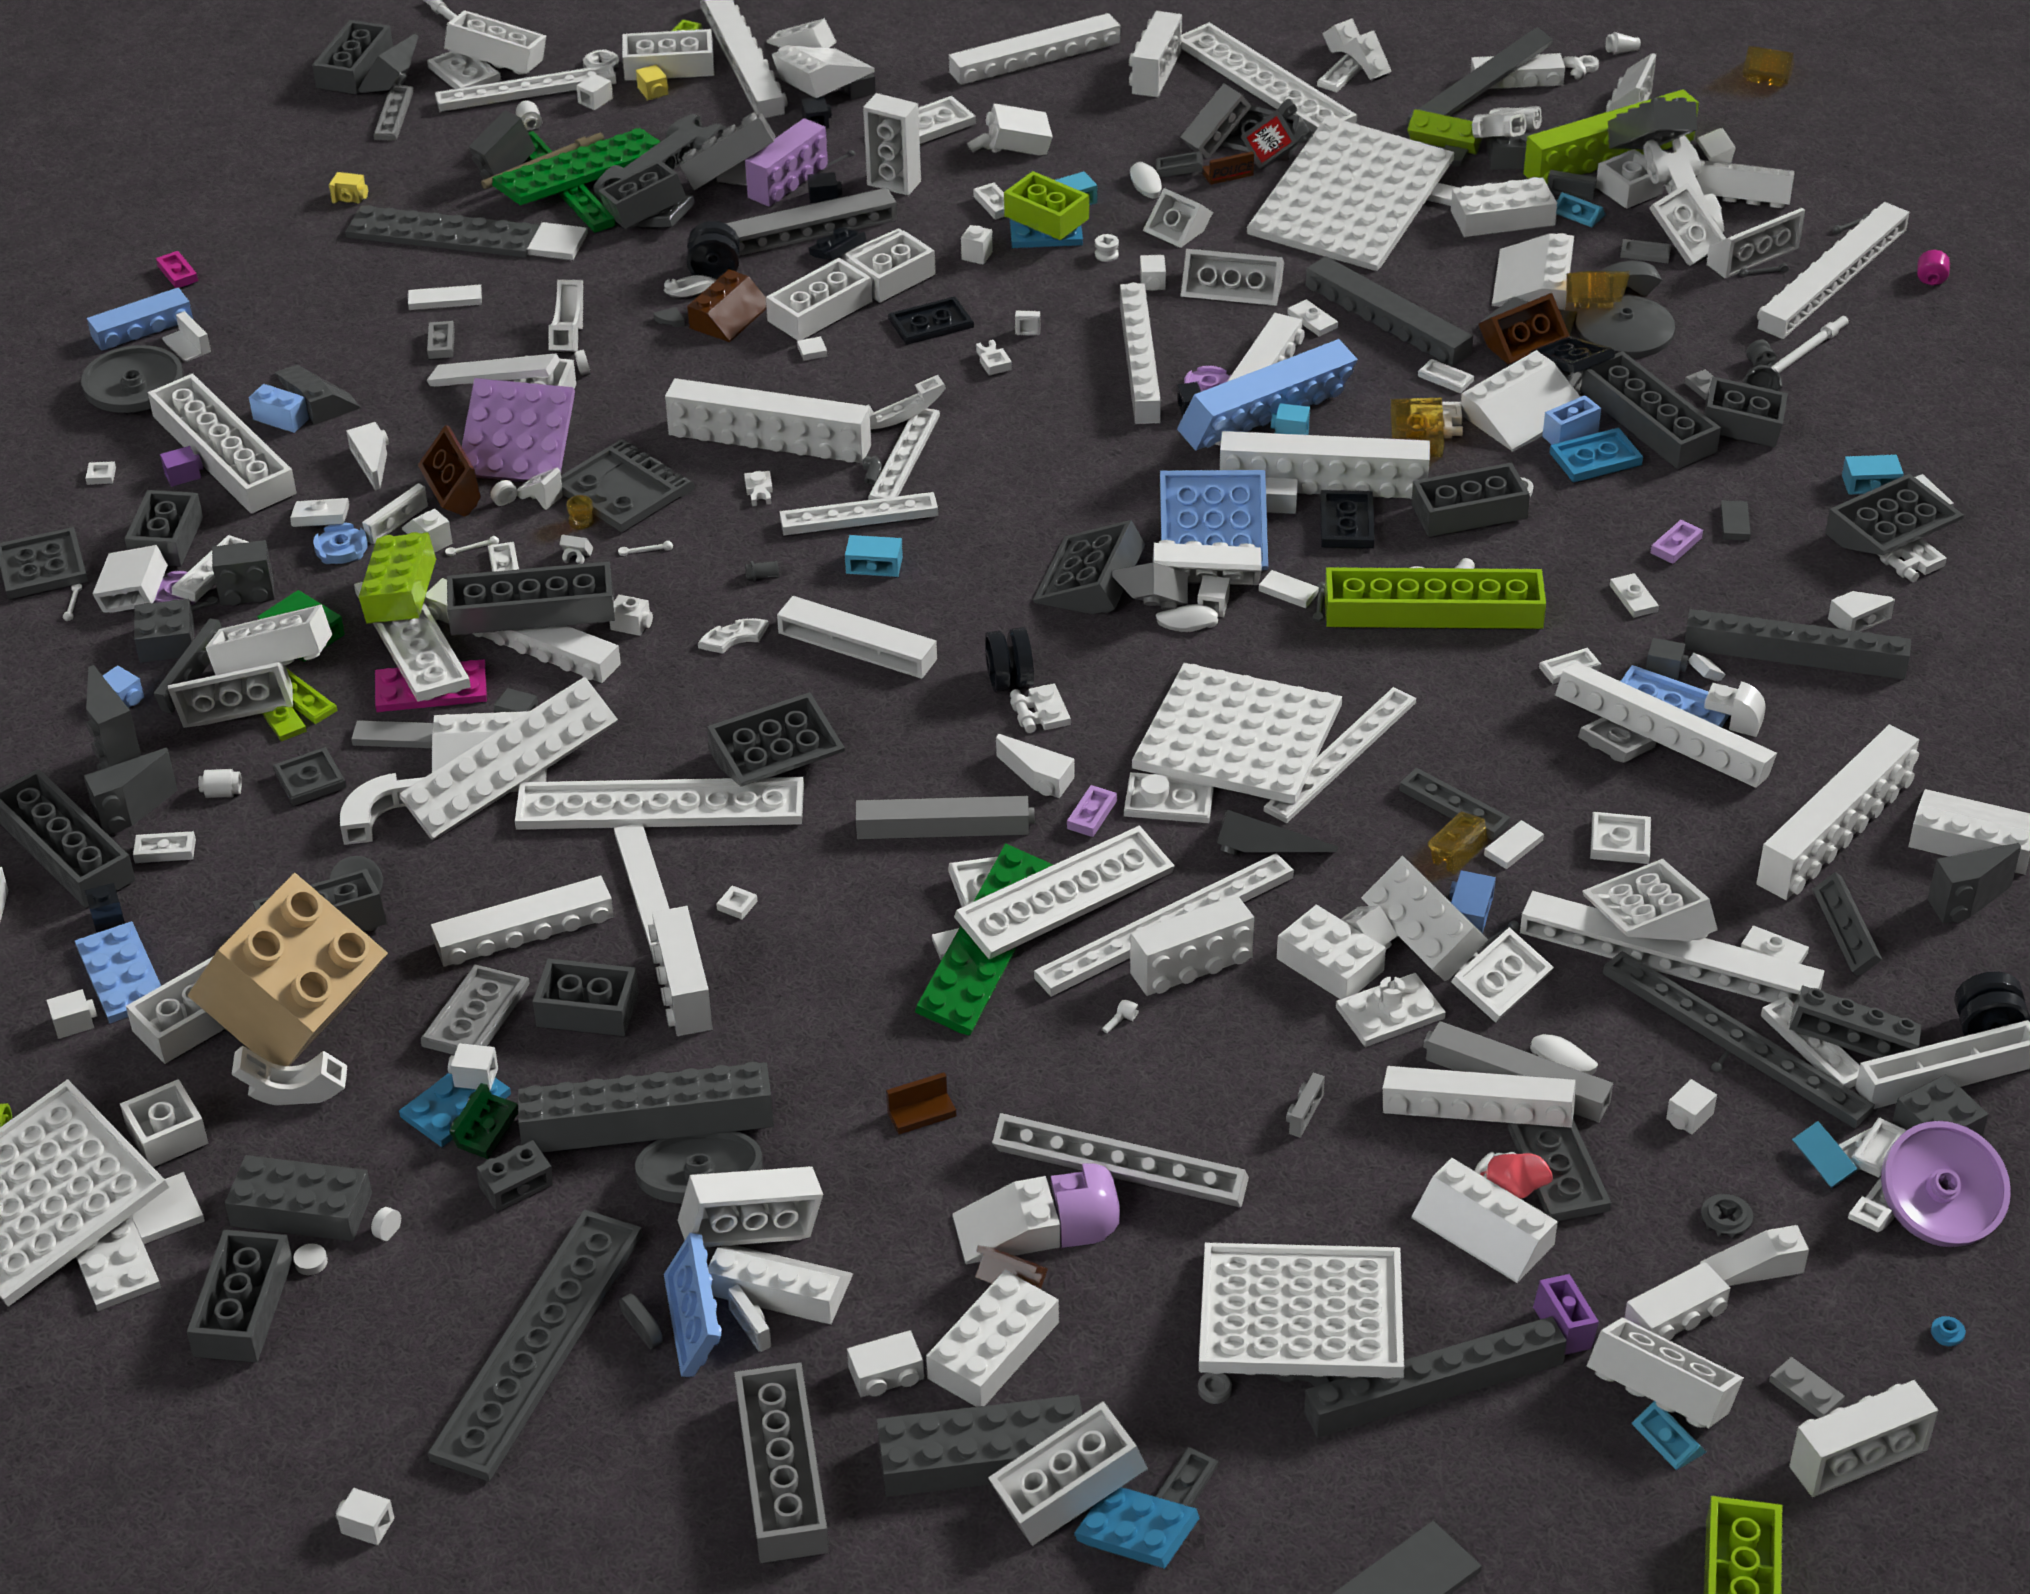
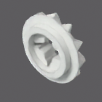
[583,50,619,68]

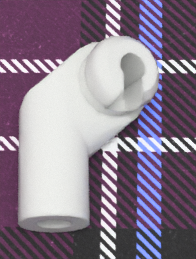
[1563,57,1586,80]
[967,133,1002,152]

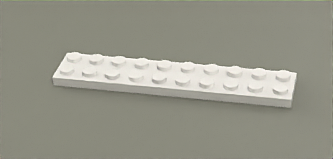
[1181,22,1357,133]
[515,777,804,830]

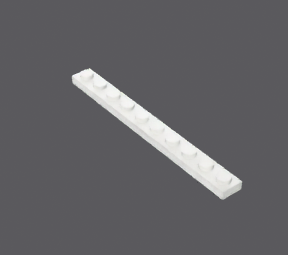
[1034,853,1294,996]

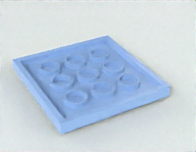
[1160,470,1268,570]

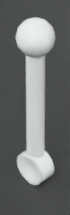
[445,536,499,556]
[618,541,673,556]
[63,584,82,621]

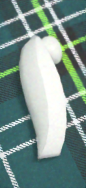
[1130,162,1161,199]
[664,275,716,298]
[1156,604,1218,632]
[1530,1034,1598,1075]

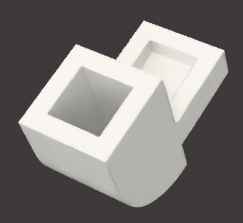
[1704,681,1766,737]

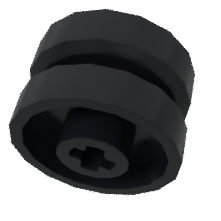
[686,221,740,280]
[985,627,1034,692]
[1954,972,2030,1036]

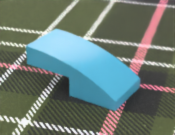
[1792,1121,1857,1189]

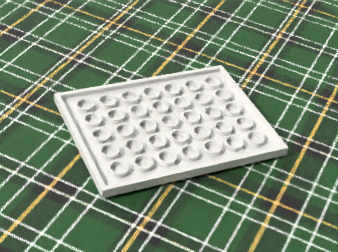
[1247,116,1454,271]

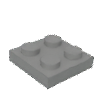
[1578,717,1656,763]

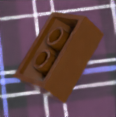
[687,270,766,343]
[1478,293,1570,364]
[418,425,481,516]

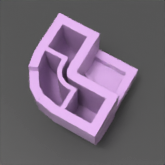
[1051,1163,1119,1248]

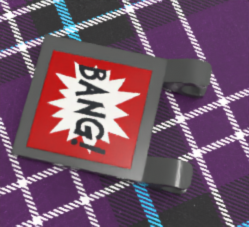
[1240,99,1313,169]

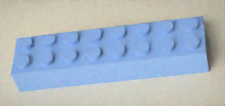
[1177,339,1358,451]

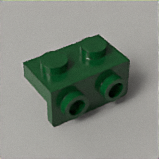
[450,1083,518,1159]

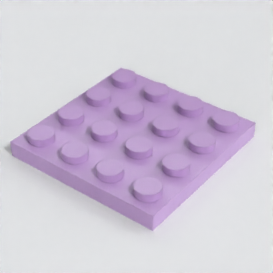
[462,378,575,482]

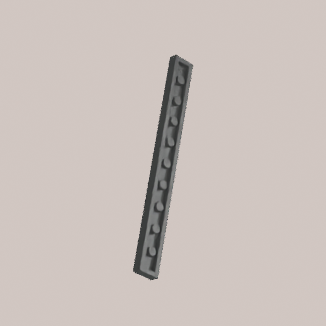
[1603,951,1875,1129]

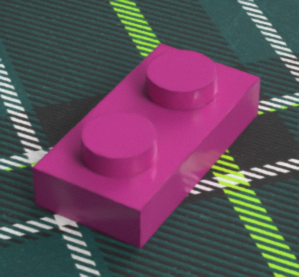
[156,251,198,288]

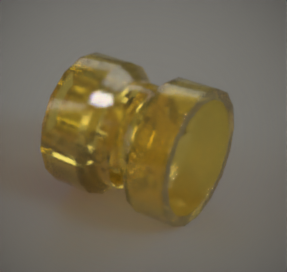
[566,495,595,530]

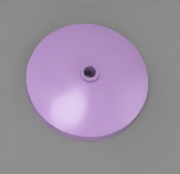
[1881,1121,2011,1247]

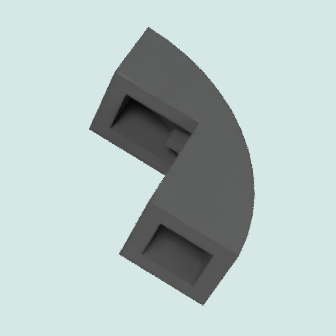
[1589,261,1662,297]

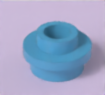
[1931,1316,1965,1346]

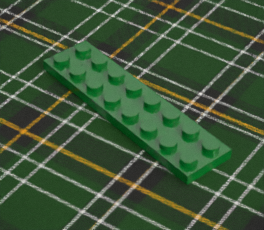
[492,128,660,205]
[915,843,1053,1036]

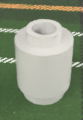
[516,101,542,131]
[198,769,242,798]

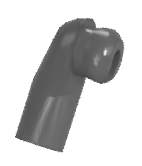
[862,456,882,485]

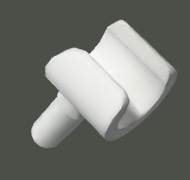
[1101,1000,1139,1033]

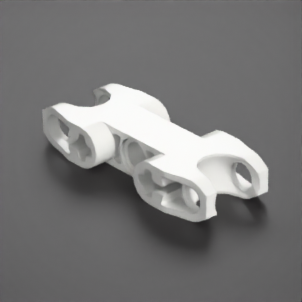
[1472,106,1541,138]
[1643,136,1724,233]

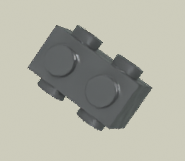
[477,1140,553,1212]

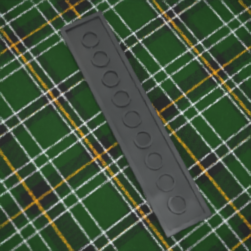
[428,1209,643,1482]

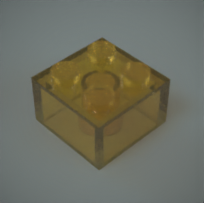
[1390,398,1444,457]

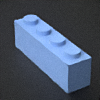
[87,288,193,351]

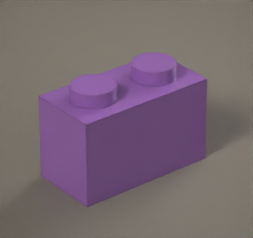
[1533,1274,1599,1355]

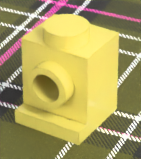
[329,172,368,203]

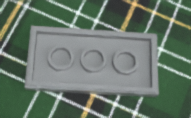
[421,965,530,1055]

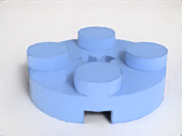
[313,523,368,564]

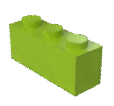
[1407,109,1482,154]

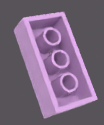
[745,118,828,207]

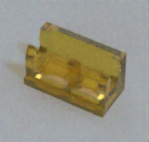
[1428,811,1488,875]

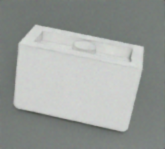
[163,311,211,362]

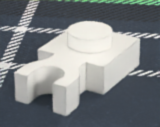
[976,340,1012,375]
[744,471,773,506]

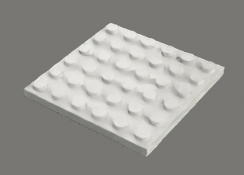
[1132,663,1342,805]
[0,1079,169,1307]
[1199,1243,1404,1379]

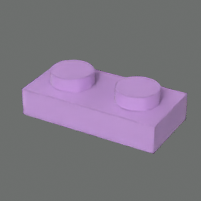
[1651,520,1703,564]
[1067,785,1117,837]

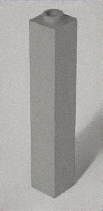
[856,796,1035,839]
[1423,1021,1613,1123]

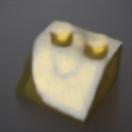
[1743,46,1795,87]
[1566,271,1630,308]

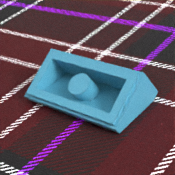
[1556,192,1605,227]
[1631,1401,1706,1470]

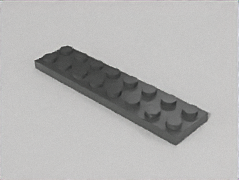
[345,205,540,257]

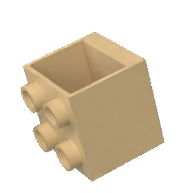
[187,873,388,1066]

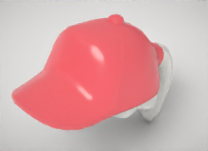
[1475,1152,1553,1199]

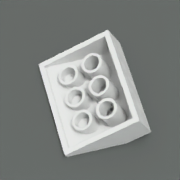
[772,45,875,98]
[1697,160,1794,208]
[1492,233,1574,310]
[1461,350,1581,452]
[432,711,547,792]
[1908,789,2030,875]
[1582,859,1718,941]

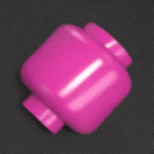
[1917,250,1950,285]

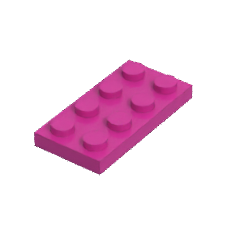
[375,659,487,712]

